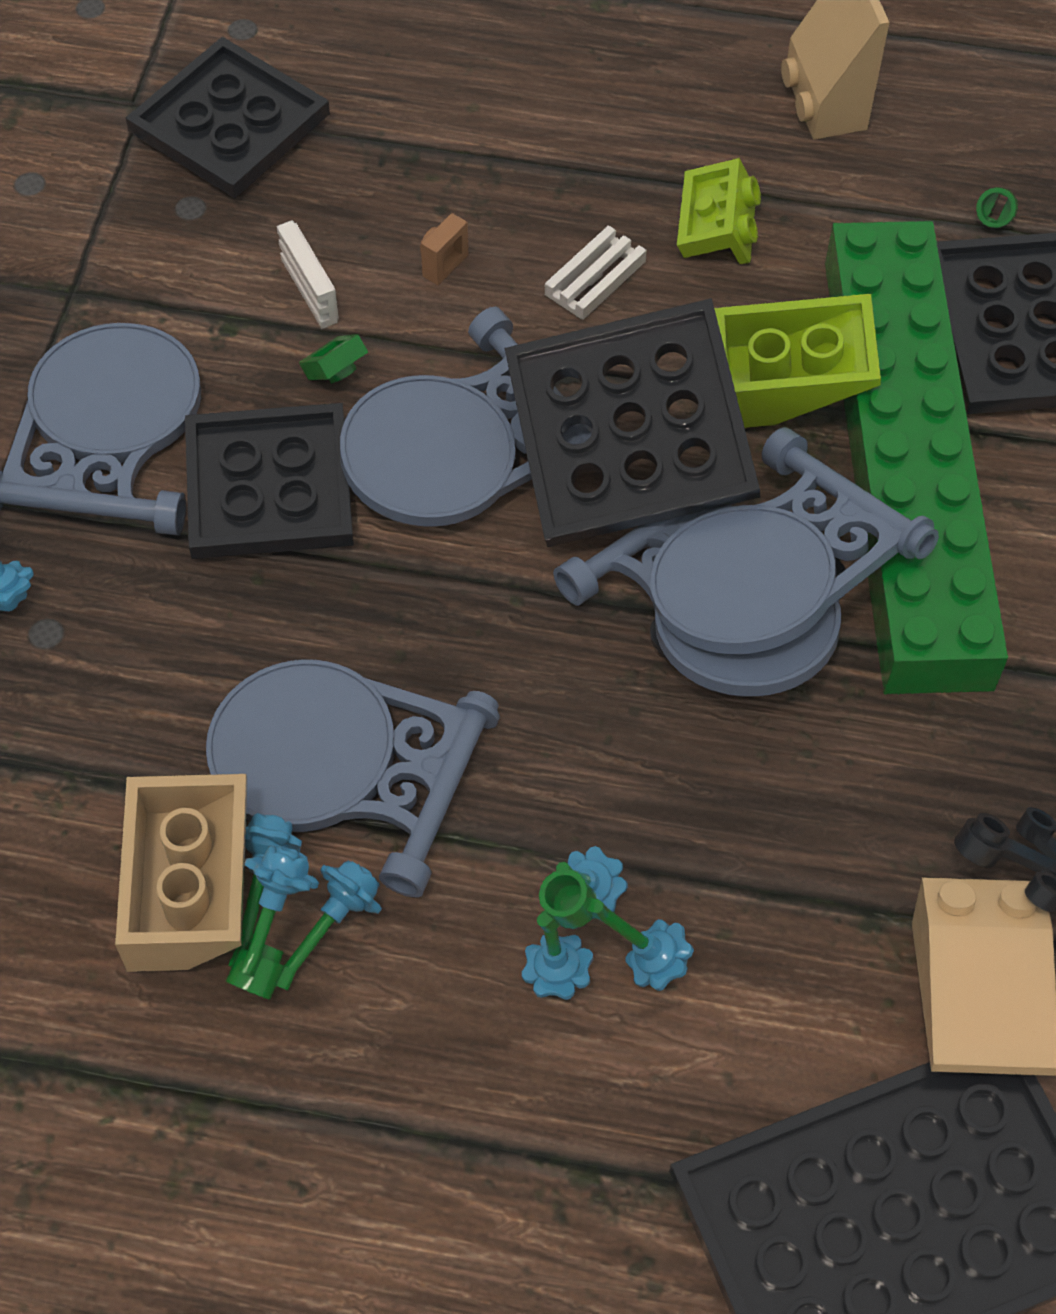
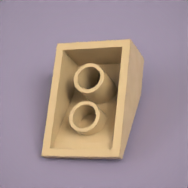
[781,0,890,140]
[912,878,1056,1076]

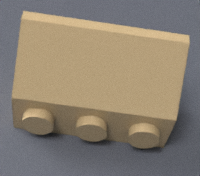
[115,774,248,972]

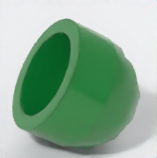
[976,187,1018,228]

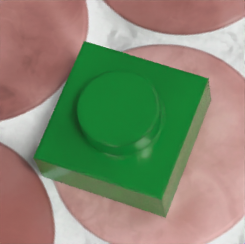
[298,334,368,383]

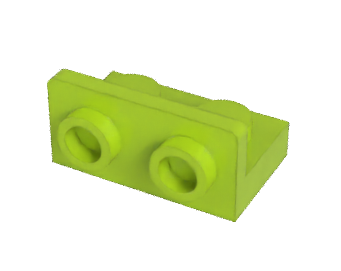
[677,158,761,265]

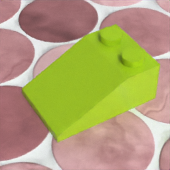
[714,294,881,428]

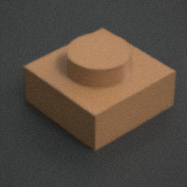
[420,213,468,285]

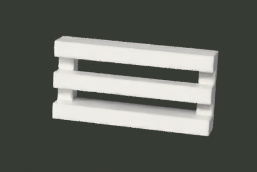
[276,220,339,329]
[545,225,647,320]

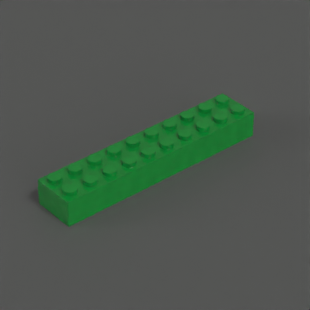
[825,221,1008,694]

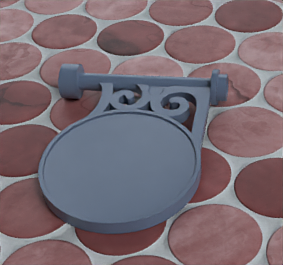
[340,307,593,527]
[0,323,201,536]
[650,427,939,654]
[553,505,841,696]
[206,660,500,898]

